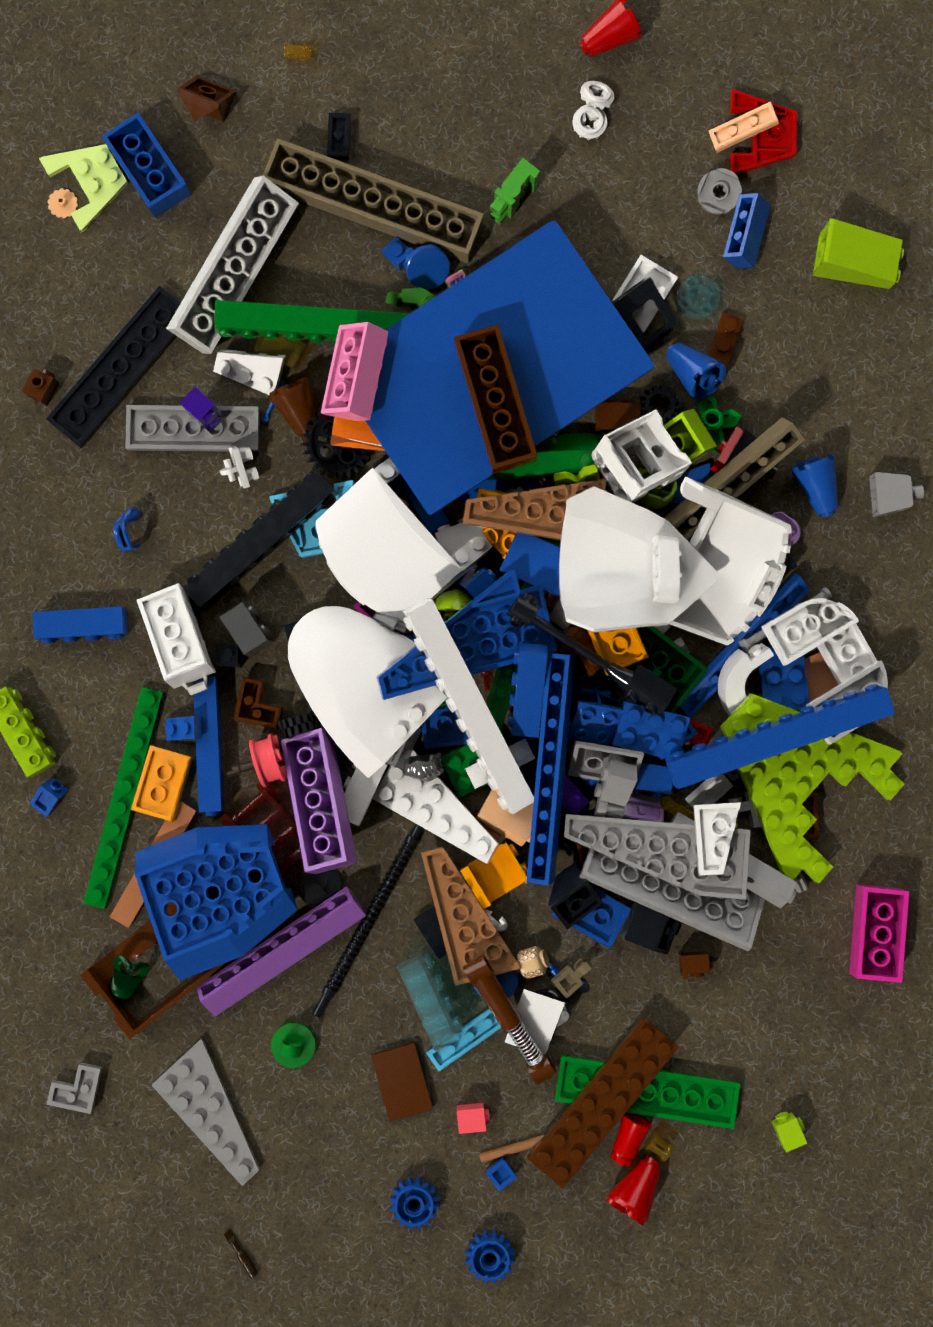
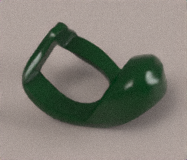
[110,955,150,1000]

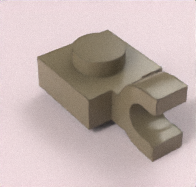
[551,958,592,999]

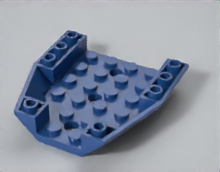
[135,824,298,980]

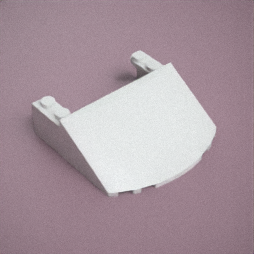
[315,457,492,623]
[670,476,791,646]

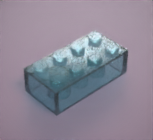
[396,950,464,1051]

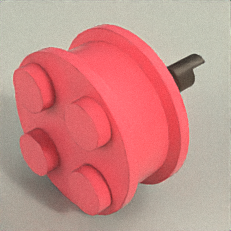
[226,733,288,787]

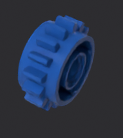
[390,1176,439,1230]
[465,1229,515,1284]

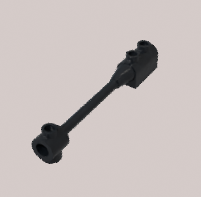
[506,593,677,715]

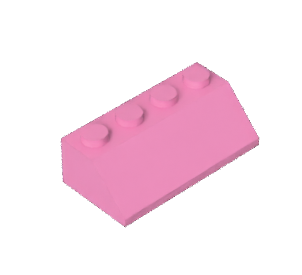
[321,322,388,421]

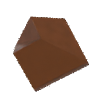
[178,76,236,122]

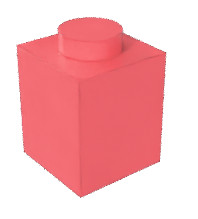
[457,1103,490,1134]

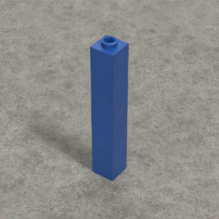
[193,676,225,816]

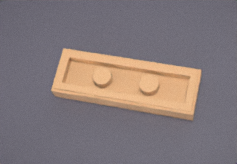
[709,101,779,153]

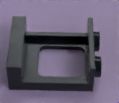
[612,277,678,350]

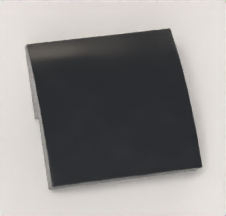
[413,905,447,959]

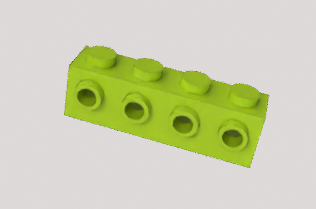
[0,687,56,777]

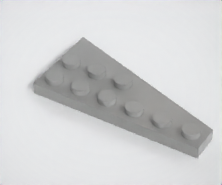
[152,1037,260,1186]

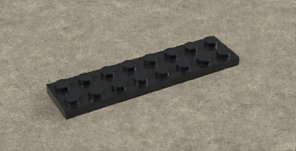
[46,286,181,449]

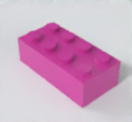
[849,884,909,983]

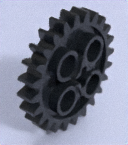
[301,411,372,479]

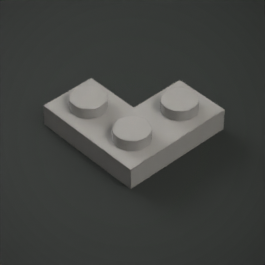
[46,1062,103,1114]

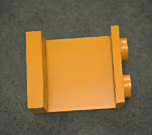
[460,841,528,910]

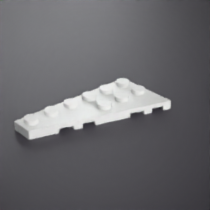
[372,750,499,864]

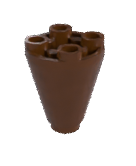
[269,377,317,442]

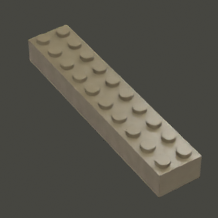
[263,138,484,263]

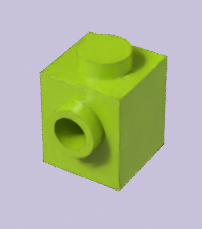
[771,1112,807,1152]

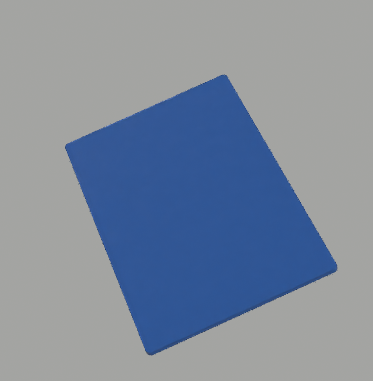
[365,221,654,515]

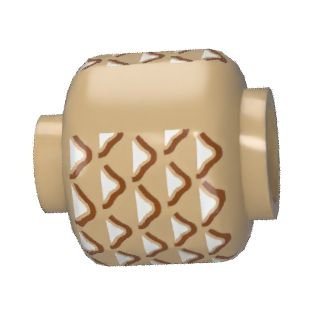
[516,946,549,979]

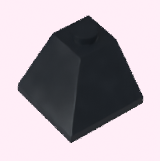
[548,863,603,930]

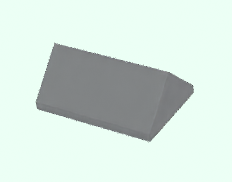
[568,740,644,781]

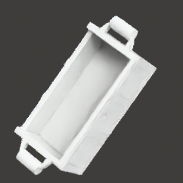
[137,583,216,695]

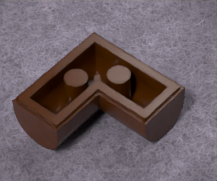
[233,677,283,729]

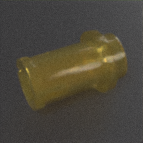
[284,43,312,62]

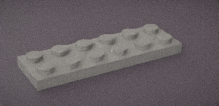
[125,405,260,452]

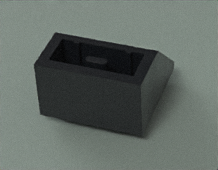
[621,901,680,955]

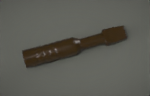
[224,1230,258,1278]

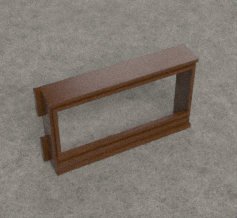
[80,903,226,1040]

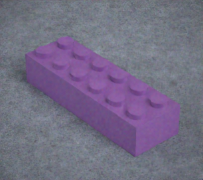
[281,728,357,874]

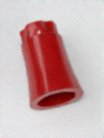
[610,1113,652,1167]

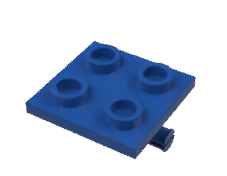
[568,685,622,746]

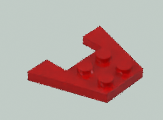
[729,89,797,175]

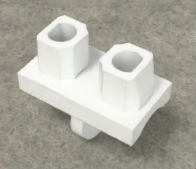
[220,446,259,488]

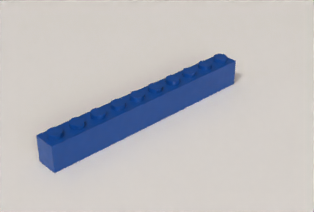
[526,653,576,886]
[665,684,895,789]

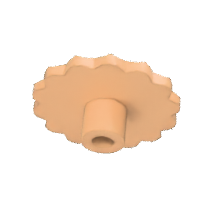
[48,188,78,219]

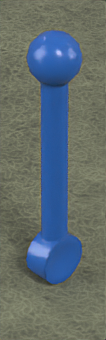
[260,382,286,423]

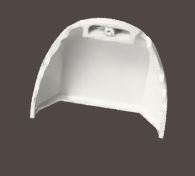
[288,606,447,778]

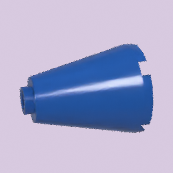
[666,343,726,400]
[791,453,838,517]

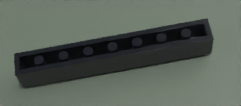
[183,470,338,609]

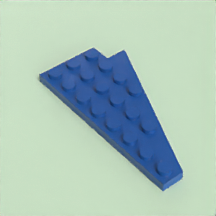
[377,569,557,700]

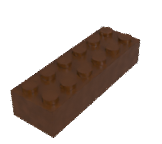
[454,325,537,475]

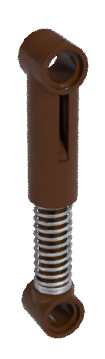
[463,955,557,1085]

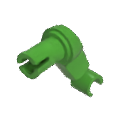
[385,287,436,308]

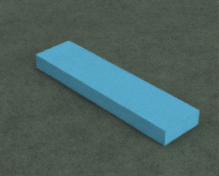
[426,1008,502,1071]

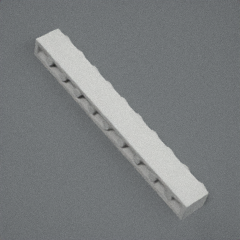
[403,598,534,815]

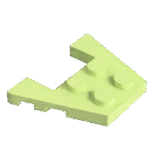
[39,144,128,232]

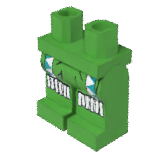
[490,158,540,225]

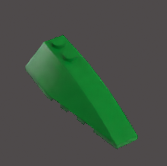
[486,433,608,480]

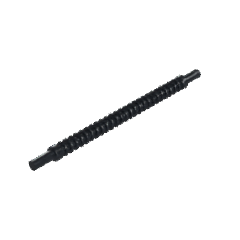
[313,824,423,1017]

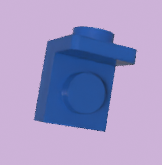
[381,236,414,271]
[29,777,69,817]

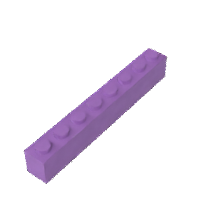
[196,886,366,1016]

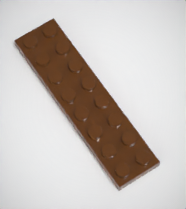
[527,1016,679,1189]

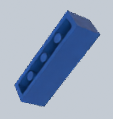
[33,607,128,644]
[507,643,548,738]
[580,763,672,798]

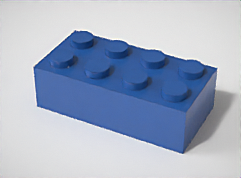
[101,113,191,218]

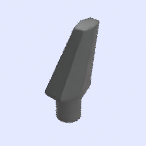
[373,613,407,633]

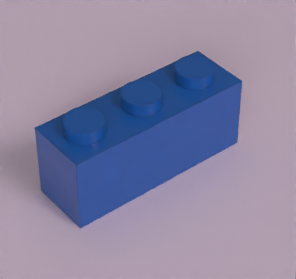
[723,193,771,268]

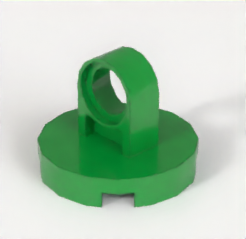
[271,1022,316,1068]

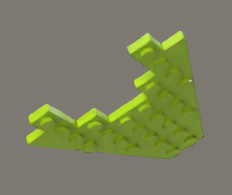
[720,694,904,883]

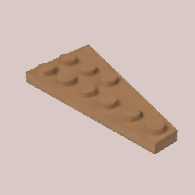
[462,478,607,540]
[421,847,521,986]

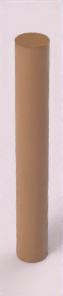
[479,1135,544,1163]

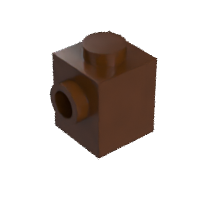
[21,368,59,406]

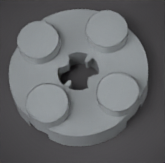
[697,168,742,215]

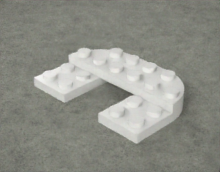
[761,598,888,744]

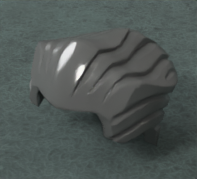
[405,752,444,782]

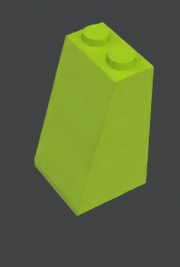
[813,218,904,289]

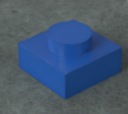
[485,1157,517,1192]

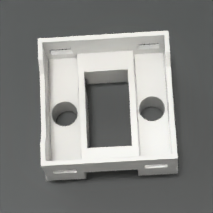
[592,410,692,503]

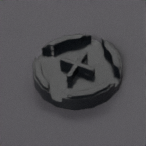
[298,869,343,909]

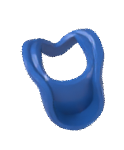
[113,507,141,552]

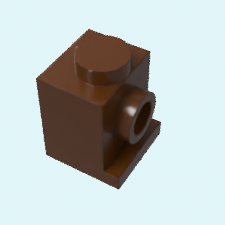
[678,951,713,979]

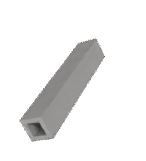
[670,812,797,908]

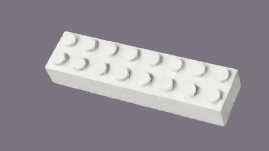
[166,175,299,354]

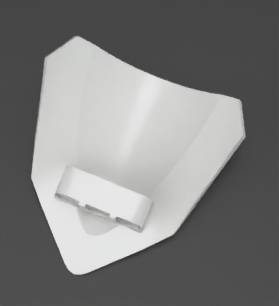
[559,486,718,632]

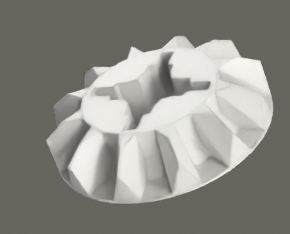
[580,81,614,110]
[572,105,607,141]

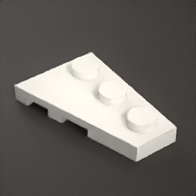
[213,349,286,395]
[693,802,741,875]

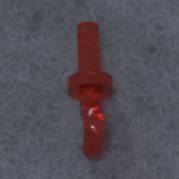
[480,671,491,691]

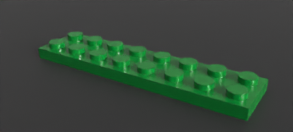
[554,1054,740,1129]

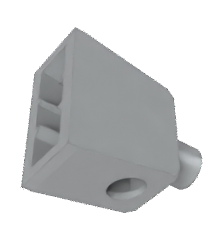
[869,472,924,517]

